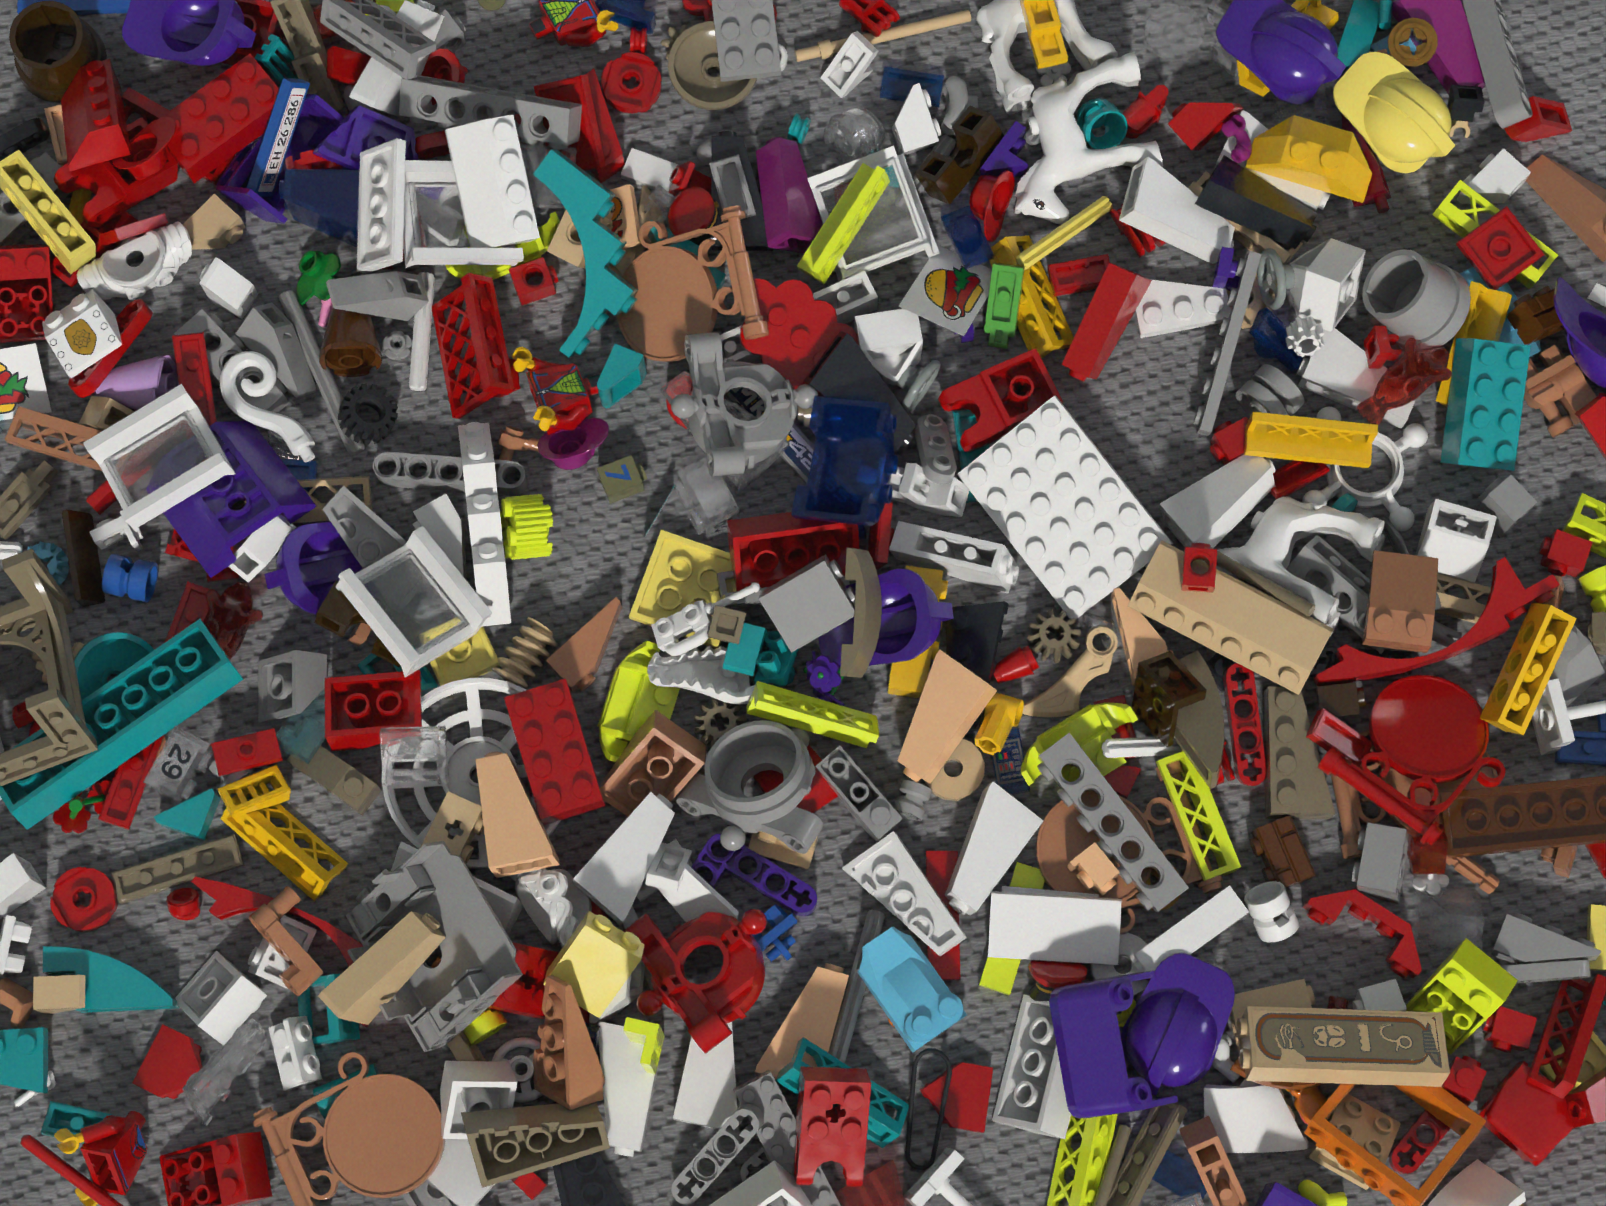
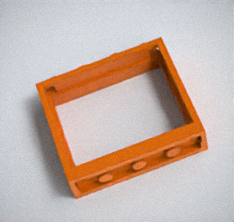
[1304,1084,1486,1206]

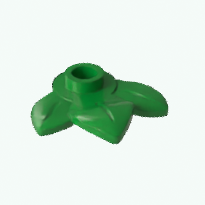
[296,251,341,305]

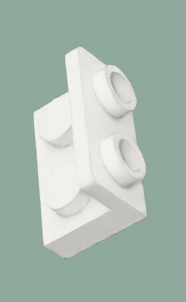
[248,915,317,989]
[268,1016,322,1091]

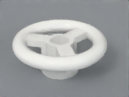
[492,1037,544,1103]

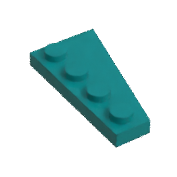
[0,1027,48,1094]

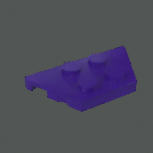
[313,105,419,173]

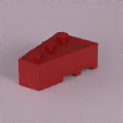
[585,68,625,183]

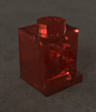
[1408,823,1448,874]

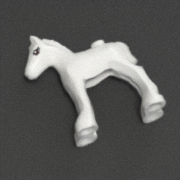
[976,0,1118,114]
[1014,51,1163,225]
[1201,497,1385,637]

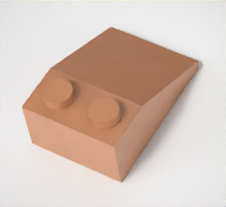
[1362,550,1438,653]
[600,710,706,817]

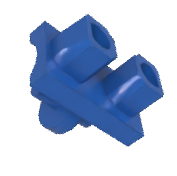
[752,904,797,962]

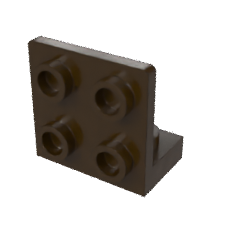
[1132,651,1207,747]

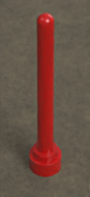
[20,1134,123,1206]

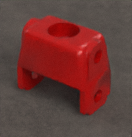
[1477,1060,1574,1167]

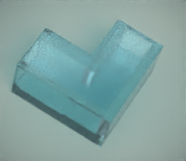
[276,716,325,764]

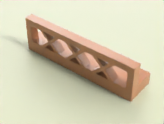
[5,406,140,477]

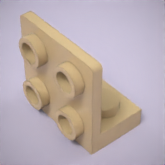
[1309,1094,1400,1190]

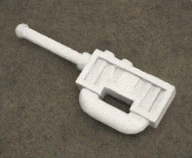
[651,582,760,656]

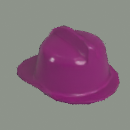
[537,418,609,470]

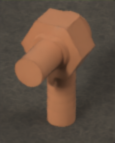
[498,426,539,461]

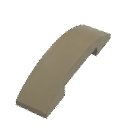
[840,548,882,678]

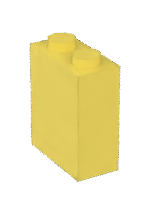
[543,911,644,1018]

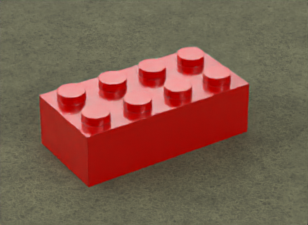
[160,53,279,184]
[504,678,605,825]

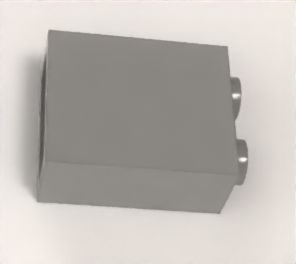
[758,554,855,653]

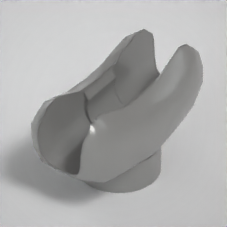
[941,76,978,136]

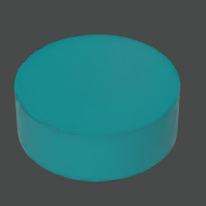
[1332,493,1358,512]

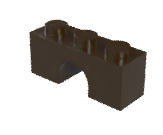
[914,106,1004,205]
[314,581,421,668]

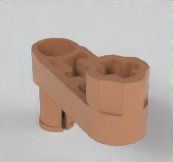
[249,886,323,996]

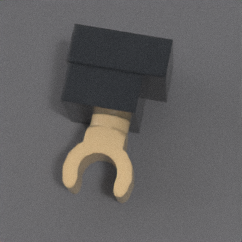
[1447,85,1485,138]

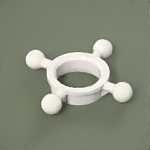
[1302,406,1428,531]

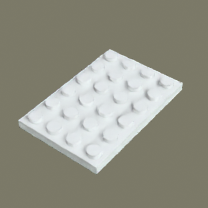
[957,395,1173,620]

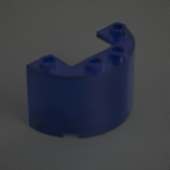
[791,396,898,526]

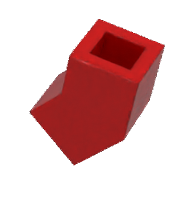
[511,1172,548,1200]

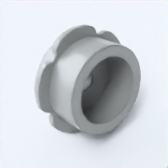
[382,331,412,360]

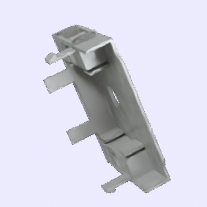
[346,841,523,1052]

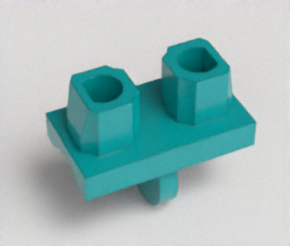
[754,631,799,687]

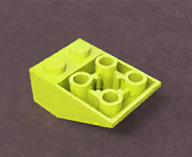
[1406,938,1518,1055]

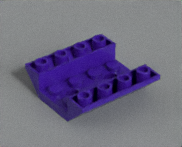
[146,421,317,578]

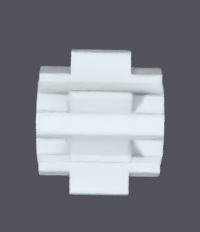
[1285,316,1325,357]

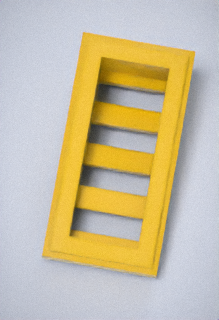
[218,764,291,817]

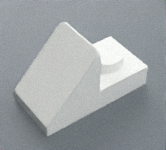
[821,31,879,98]

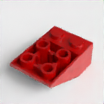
[0,244,53,343]
[159,1131,273,1206]

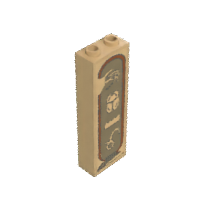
[1237,1006,1450,1087]

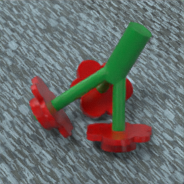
[53,780,112,833]

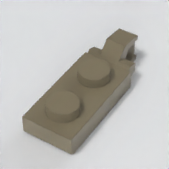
[0,460,58,541]

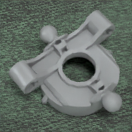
[671,332,818,476]
[676,720,824,854]

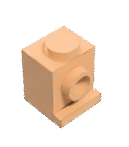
[1067,842,1120,896]

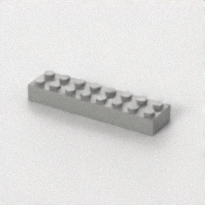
[733,1070,841,1206]

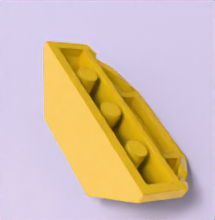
[1245,115,1372,203]

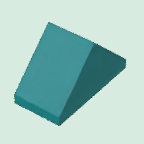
[723,623,768,676]
[154,788,221,841]

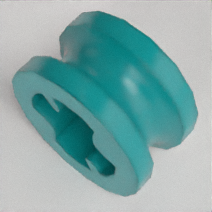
[787,113,811,144]

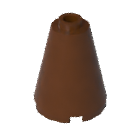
[319,306,382,377]

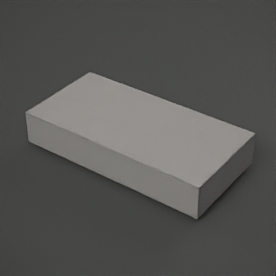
[709,154,756,219]

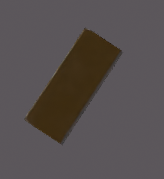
[62,509,105,607]

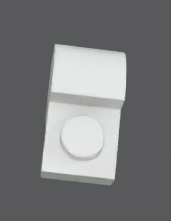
[898,463,970,517]

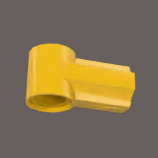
[975,693,1024,755]

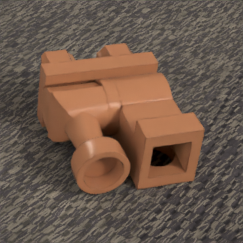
[1524,345,1597,438]

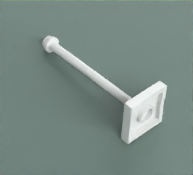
[1531,679,1606,755]
[903,1147,973,1206]

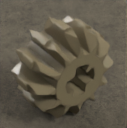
[1027,609,1081,663]
[694,698,747,748]

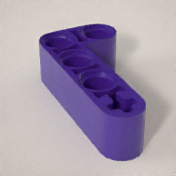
[691,834,817,916]

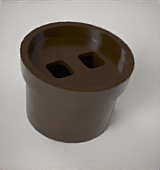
[9,1,107,103]

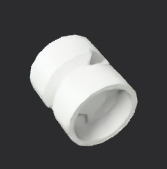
[1244,881,1299,943]

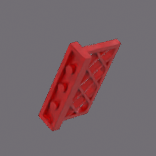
[432,273,514,419]

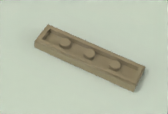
[111,834,245,904]
[1107,1095,1188,1206]

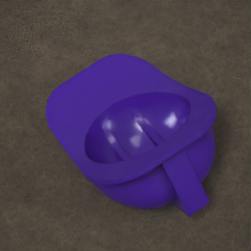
[122,0,256,66]
[1216,0,1346,105]
[1554,277,1606,388]
[264,521,394,615]
[818,569,954,667]
[1121,953,1235,1096]

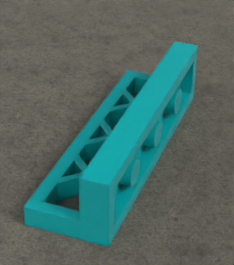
[776,1037,909,1148]

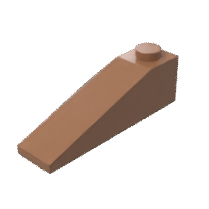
[1526,154,1606,262]
[533,975,605,1110]

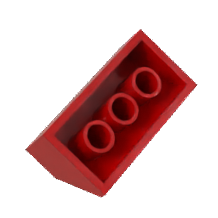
[61,59,131,171]
[727,504,859,591]

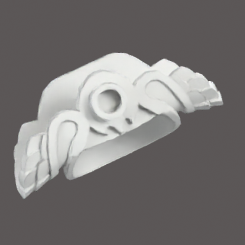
[77,221,192,300]
[509,868,592,948]

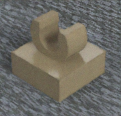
[707,605,746,645]

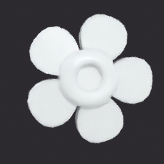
[1036,62,1071,86]
[1412,864,1449,895]

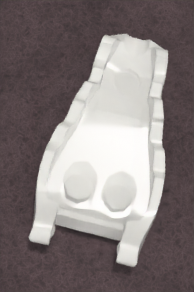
[647,646,758,705]

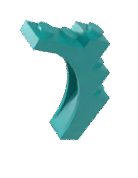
[533,149,638,358]

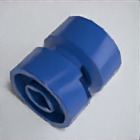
[102,554,158,602]

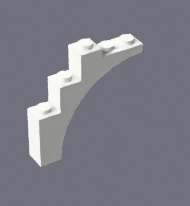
[458,422,511,627]

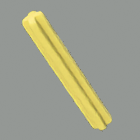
[1016,196,1113,270]

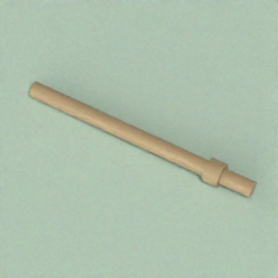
[794,9,971,62]

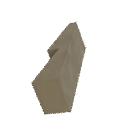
[270,0,345,111]

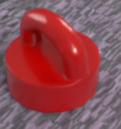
[166,888,200,920]

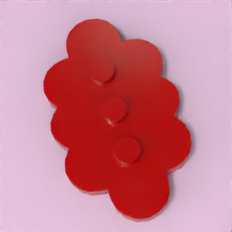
[739,278,859,389]

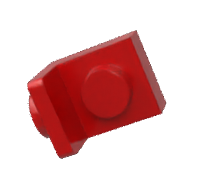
[668,161,711,196]

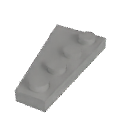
[322,485,428,613]

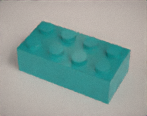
[1440,338,1531,471]

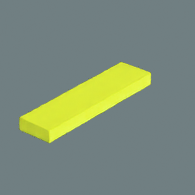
[979,862,1045,995]

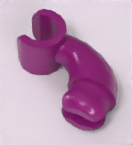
[1221,114,1252,163]

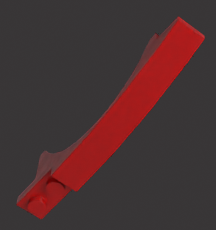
[1314,557,1560,686]
[191,877,372,1028]

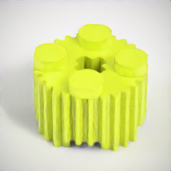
[500,494,553,560]

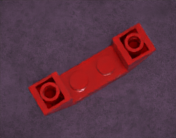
[1303,889,1422,979]

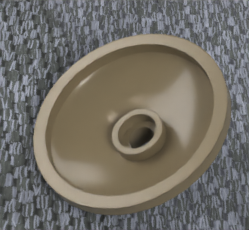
[668,21,757,110]

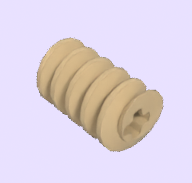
[492,617,558,688]

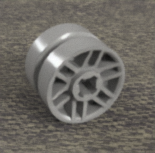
[1236,364,1305,416]

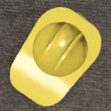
[1333,52,1455,173]

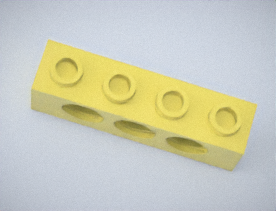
[0,150,96,274]

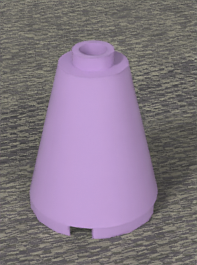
[94,355,179,410]

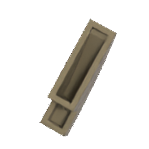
[1174,650,1224,789]

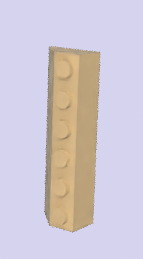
[1128,541,1334,695]

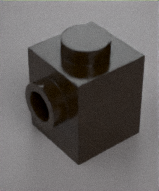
[1317,681,1366,717]

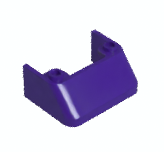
[216,94,344,224]
[1049,971,1178,1119]

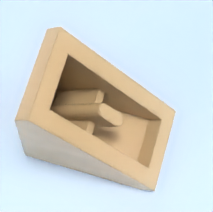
[33,975,85,1014]

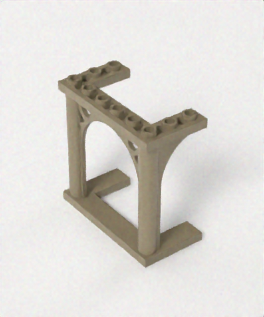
[0,549,98,786]

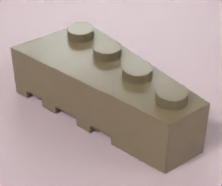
[1263,686,1336,819]
[461,1102,610,1188]

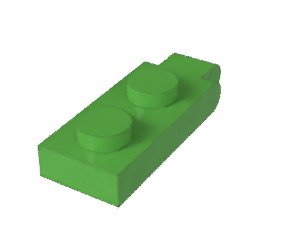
[984,263,1025,349]

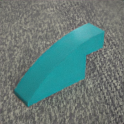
[43,946,179,1013]

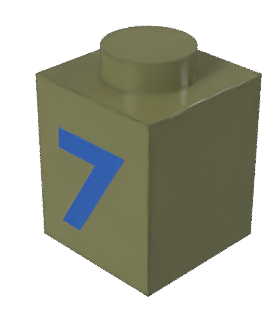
[597,455,647,504]

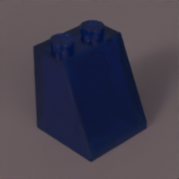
[279,169,359,247]

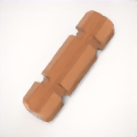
[1440,848,1500,894]

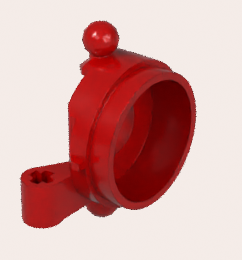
[623,909,767,1054]

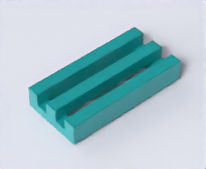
[255,34,299,87]

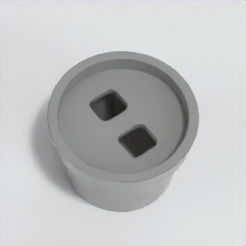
[1362,249,1471,353]

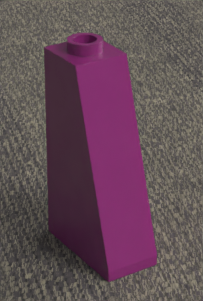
[1392,0,1486,95]
[756,137,823,254]

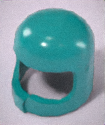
[1076,98,1128,149]

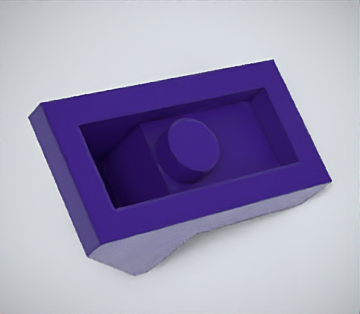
[979,121,1028,177]

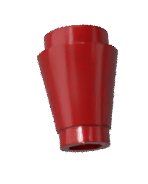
[993,645,1040,684]

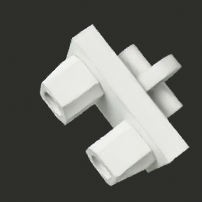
[0,915,32,976]

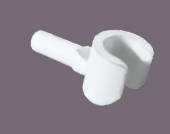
[13,1071,56,1107]

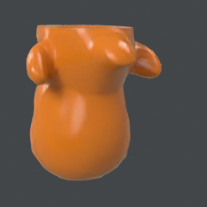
[1285,1087,1330,1125]

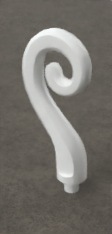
[220,351,315,462]

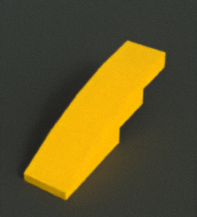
[1020,0,1068,69]

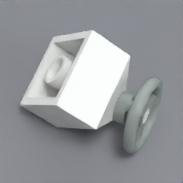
[1257,238,1366,332]
[854,308,940,413]

